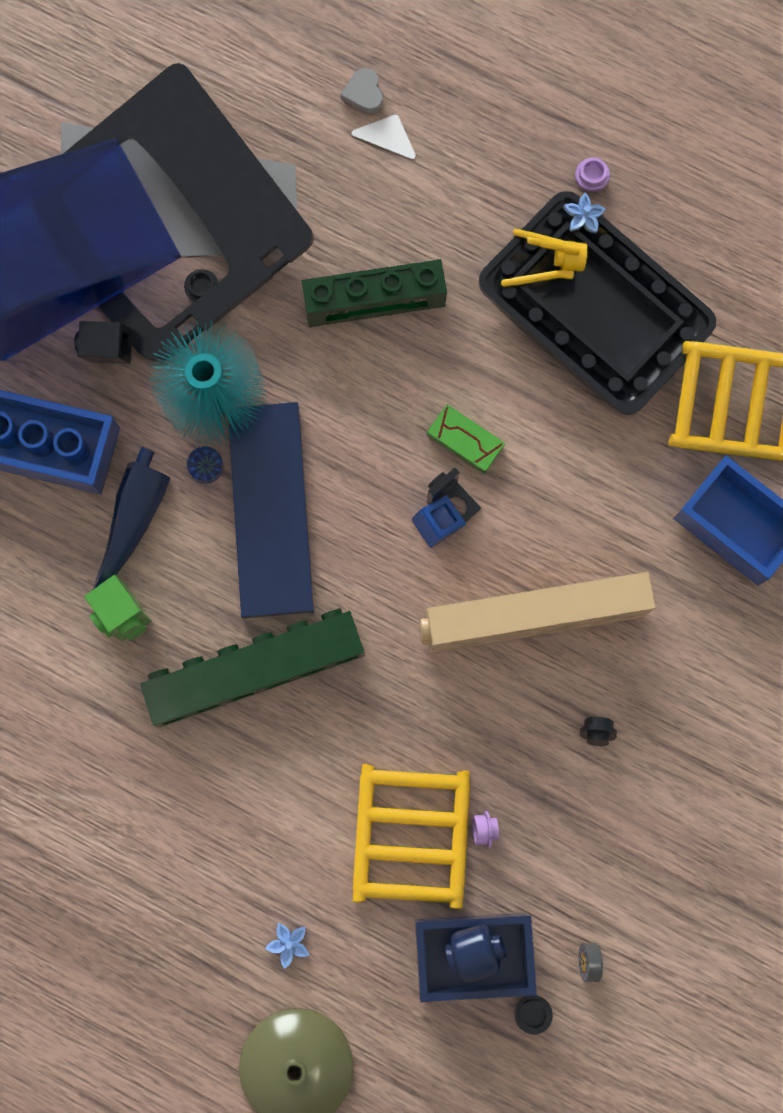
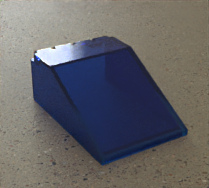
[0,138,182,361]

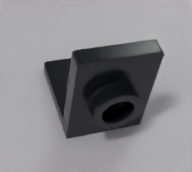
[427,468,481,522]

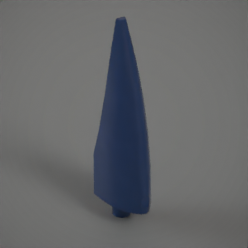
[92,447,171,590]

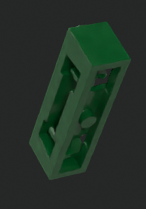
[301,259,447,327]

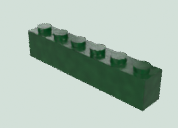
[140,608,365,728]

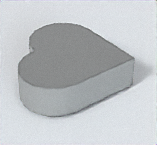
[341,68,383,114]

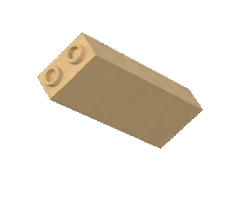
[419,572,656,653]

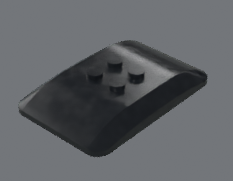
[478,191,716,415]

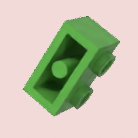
[84,575,152,641]

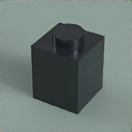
[74,321,133,364]

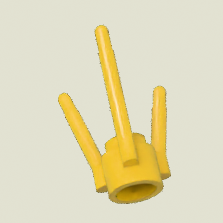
[501,229,587,287]

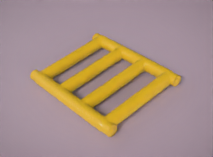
[668,341,783,461]
[352,764,470,910]

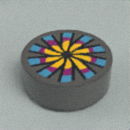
[579,943,603,983]

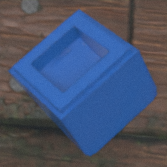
[412,495,466,548]

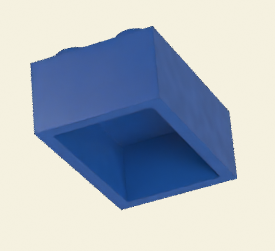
[673,455,783,586]

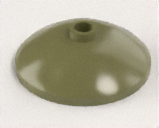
[239,1008,353,1113]

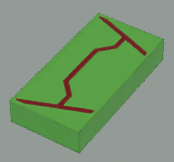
[427,404,505,474]

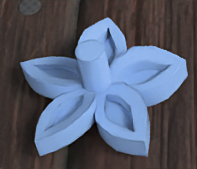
[563,192,606,234]
[265,923,310,969]

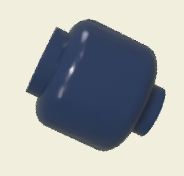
[446,925,506,982]

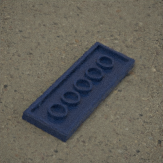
[228,402,314,619]

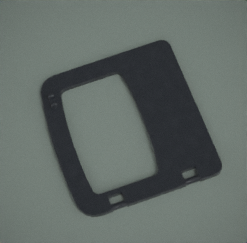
[29,63,314,361]

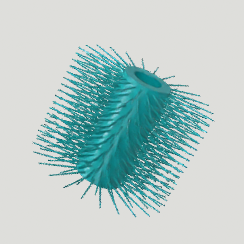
[149,321,267,448]

